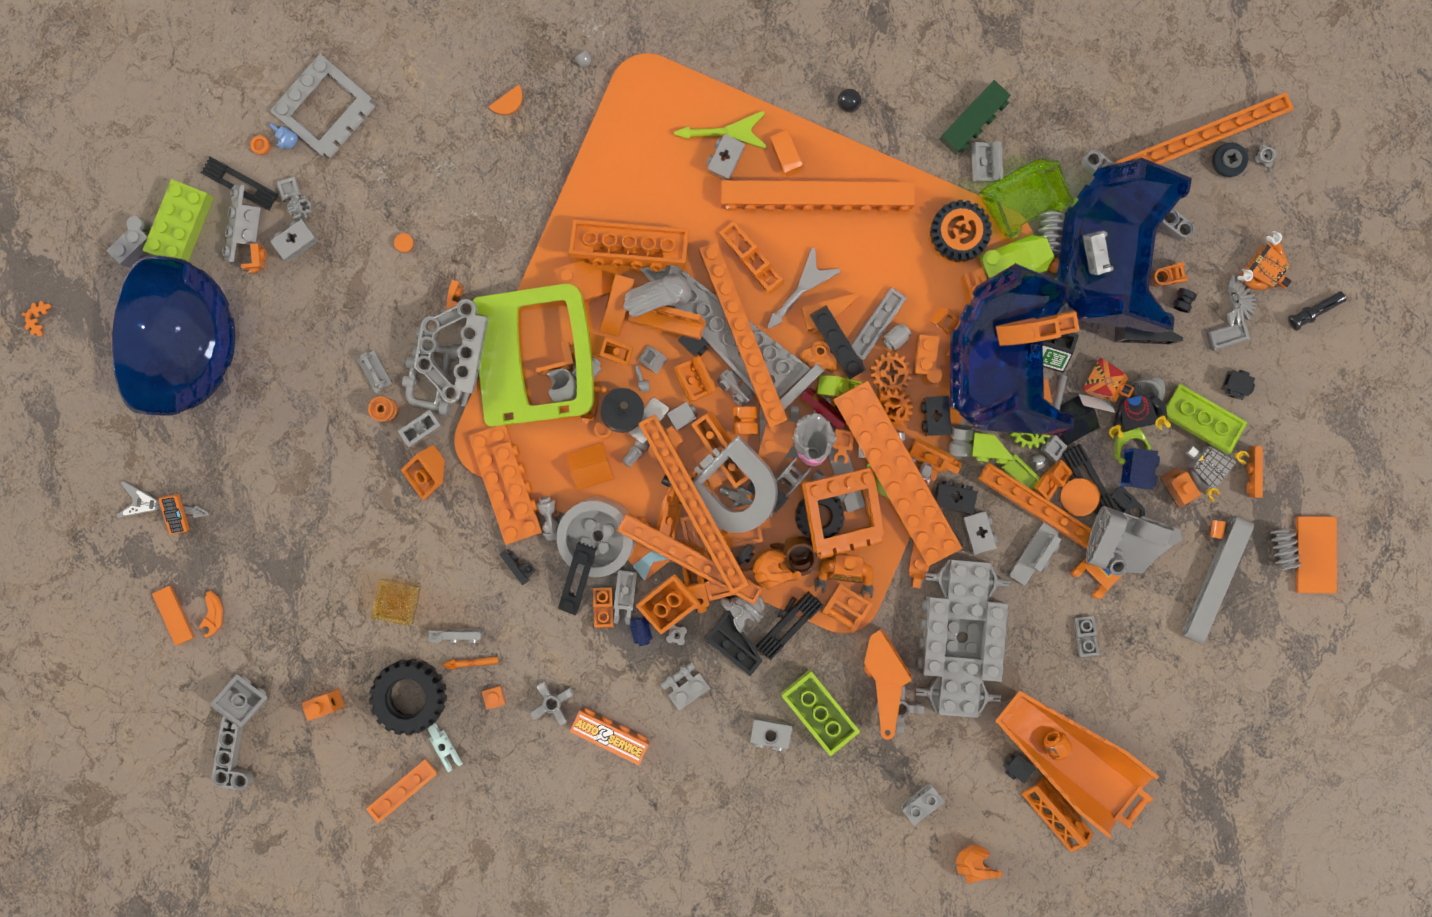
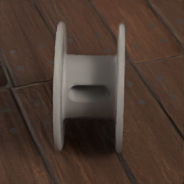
[776,456,811,497]

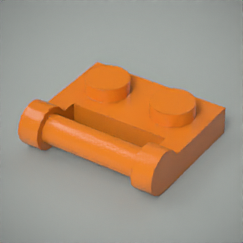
[821,583,873,633]

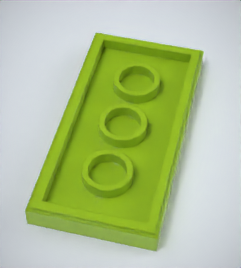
[1166,383,1248,455]

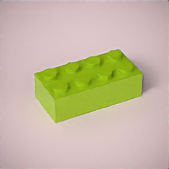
[143,179,214,268]
[781,669,860,756]

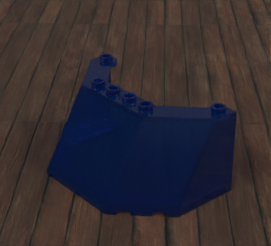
[1056,157,1192,333]
[950,263,1074,436]

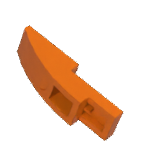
[996,311,1080,346]

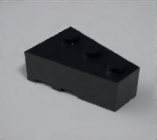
[704,611,762,676]

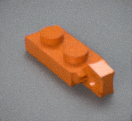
[908,438,962,474]
[656,486,683,539]
[908,541,929,588]

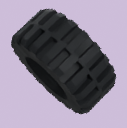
[369,659,447,736]

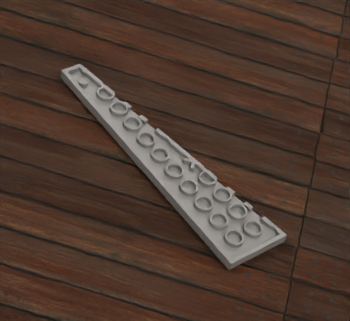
[640,265,811,398]

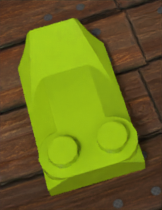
[978,235,1054,292]

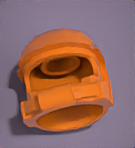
[753,550,801,590]
[955,844,1002,883]

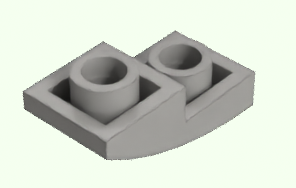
[1074,616,1100,659]

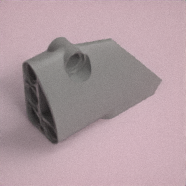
[1086,506,1183,576]

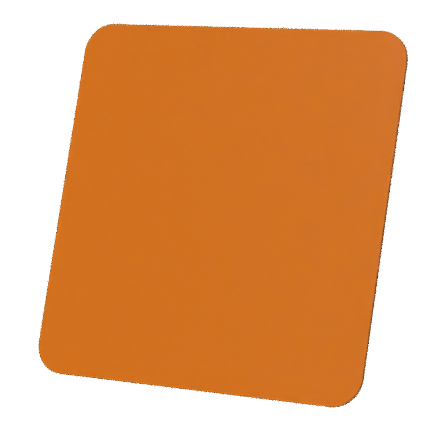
[454,53,1033,633]

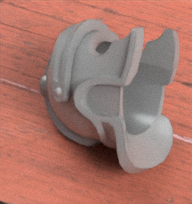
[720,595,764,633]

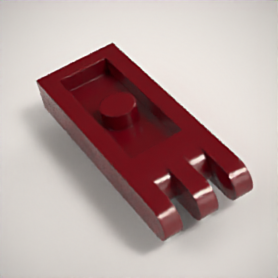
[801,387,846,430]

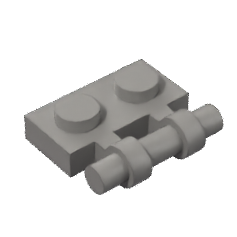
[660,662,710,711]

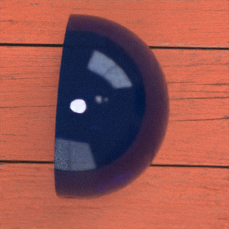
[112,255,236,416]

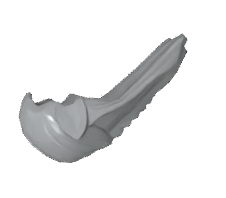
[623,273,691,317]

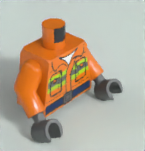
[814,555,874,598]

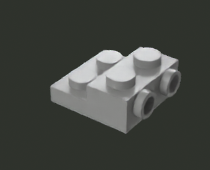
[210,674,268,729]

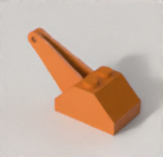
[864,628,913,740]

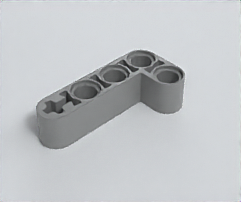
[211,716,253,790]

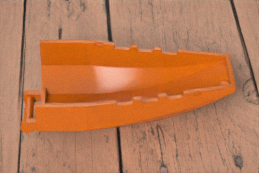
[995,691,1159,839]

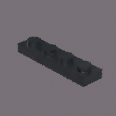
[810,305,866,379]

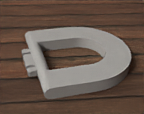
[693,435,778,533]

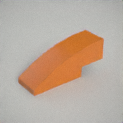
[599,274,634,337]

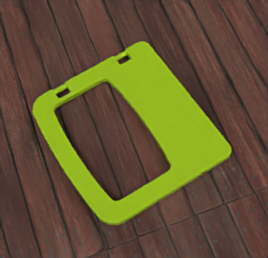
[473,284,594,427]

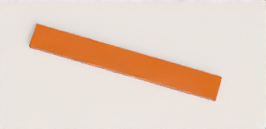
[978,463,1092,549]
[617,513,764,605]

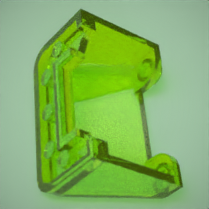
[979,158,1073,239]

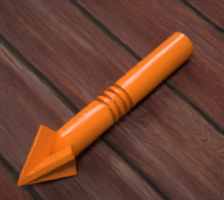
[441,656,499,671]

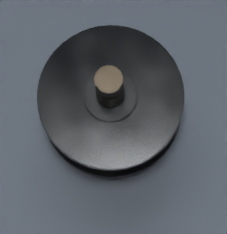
[600,388,644,433]

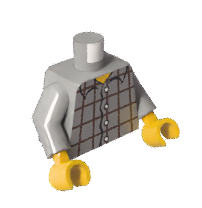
[1185,445,1250,502]

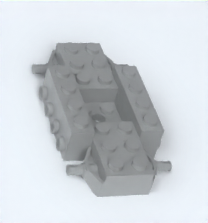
[915,559,1010,718]

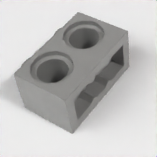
[900,783,945,826]

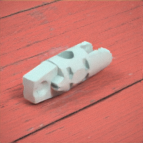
[427,723,463,772]

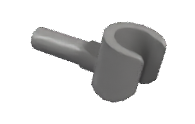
[634,365,650,392]

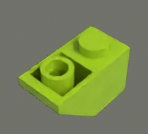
[817,375,862,398]

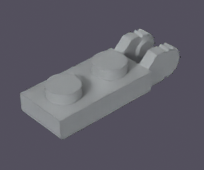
[614,570,637,625]

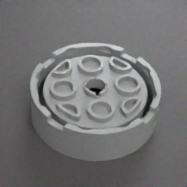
[557,497,636,577]

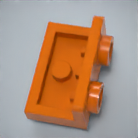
[673,356,716,403]

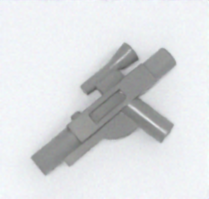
[719,485,774,518]

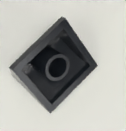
[1047,394,1100,445]

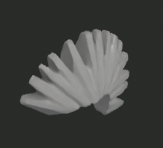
[1226,275,1256,326]

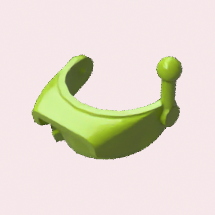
[1114,428,1151,465]

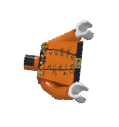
[1238,231,1292,290]

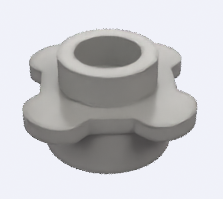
[1255,145,1277,167]
[666,625,687,645]

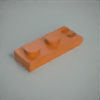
[1246,446,1263,498]

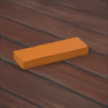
[152,585,195,646]

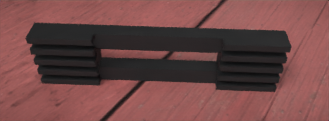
[200,156,278,211]
[1063,444,1117,515]
[558,541,597,616]
[756,591,823,660]

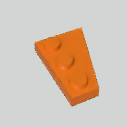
[758,420,797,474]

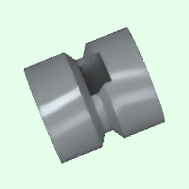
[948,425,976,457]

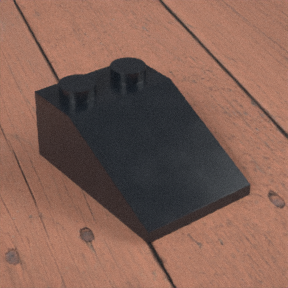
[1115,312,1183,345]

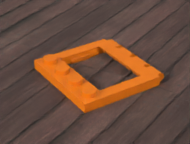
[802,467,885,559]

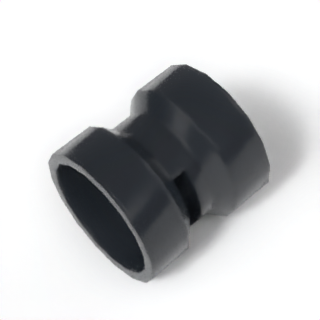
[1172,288,1197,313]

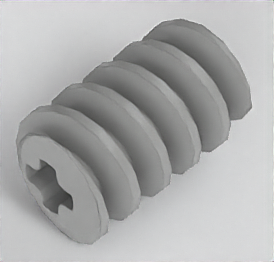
[1038,212,1064,254]
[1270,528,1302,570]

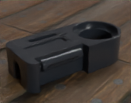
[1109,486,1145,518]

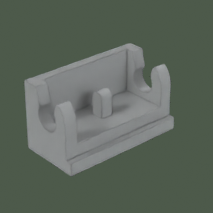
[1083,230,1114,275]

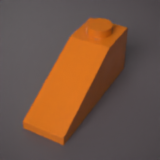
[802,292,860,333]

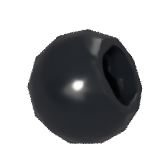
[837,89,862,113]

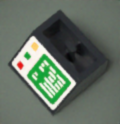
[1026,333,1079,373]

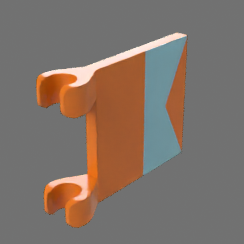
[628,517,670,581]

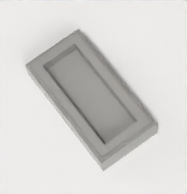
[1207,321,1251,351]

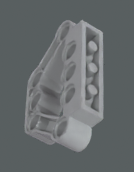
[412,299,489,403]

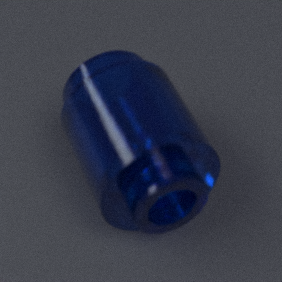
[630,617,653,647]

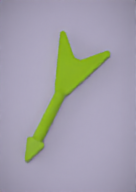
[674,111,766,149]

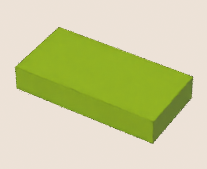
[1001,453,1040,490]

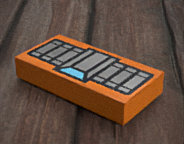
[158,494,190,534]

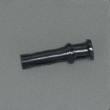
[1288,291,1347,331]

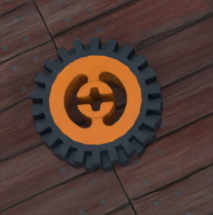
[930,200,992,262]

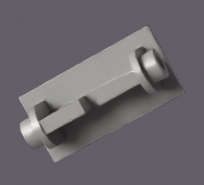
[357,350,392,393]
[716,369,754,407]

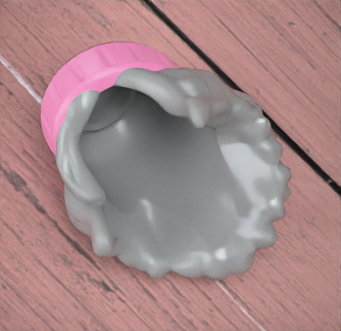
[792,412,837,466]

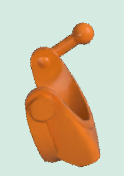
[581,386,607,423]

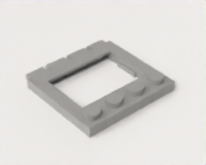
[270,54,376,158]

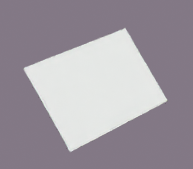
[1079,394,1115,413]

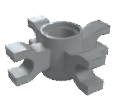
[530,681,574,726]
[876,685,924,733]

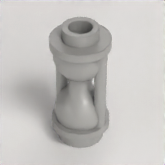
[536,496,559,541]

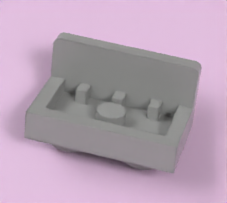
[971,141,1004,183]

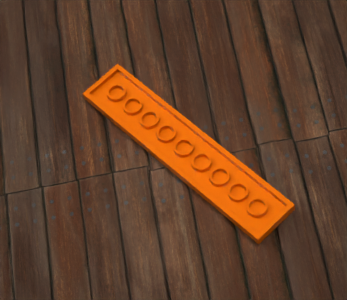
[833,380,962,566]

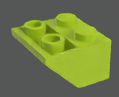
[972,433,1013,464]

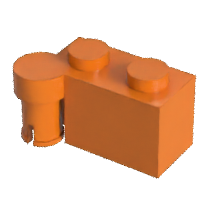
[913,335,942,383]

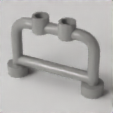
[402,343,461,417]

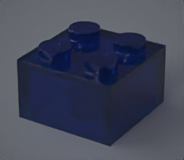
[1120,448,1160,490]

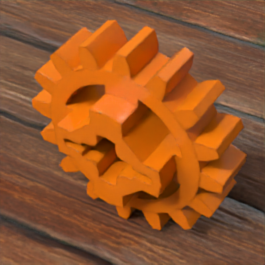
[870,352,912,392]
[877,387,913,429]

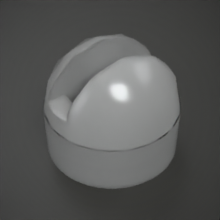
[574,50,591,67]
[1030,454,1046,471]

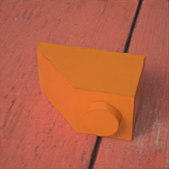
[590,334,633,366]

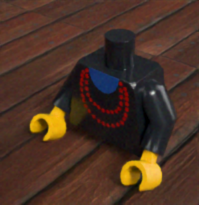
[1109,383,1171,439]

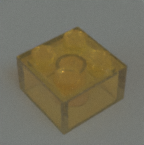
[371,579,421,626]

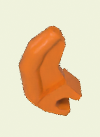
[199,590,223,638]

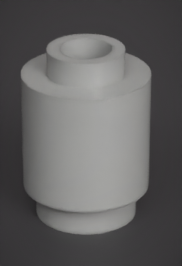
[883,323,912,351]

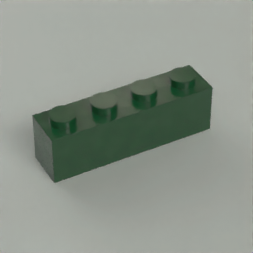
[939,80,1011,155]

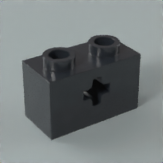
[920,396,952,436]
[935,481,978,514]

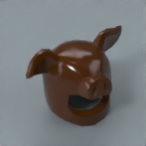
[770,536,817,576]

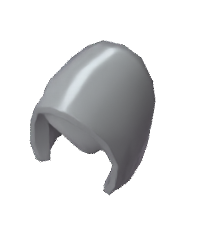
[547,369,577,403]

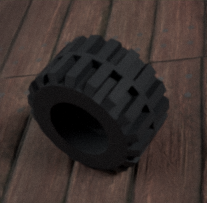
[795,497,845,539]

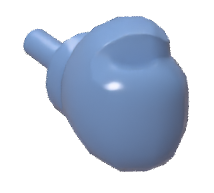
[269,123,298,149]

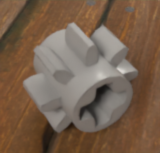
[287,195,312,219]

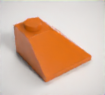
[401,445,445,501]

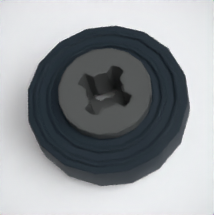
[1212,142,1249,178]

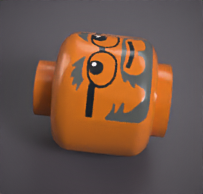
[1043,731,1072,760]

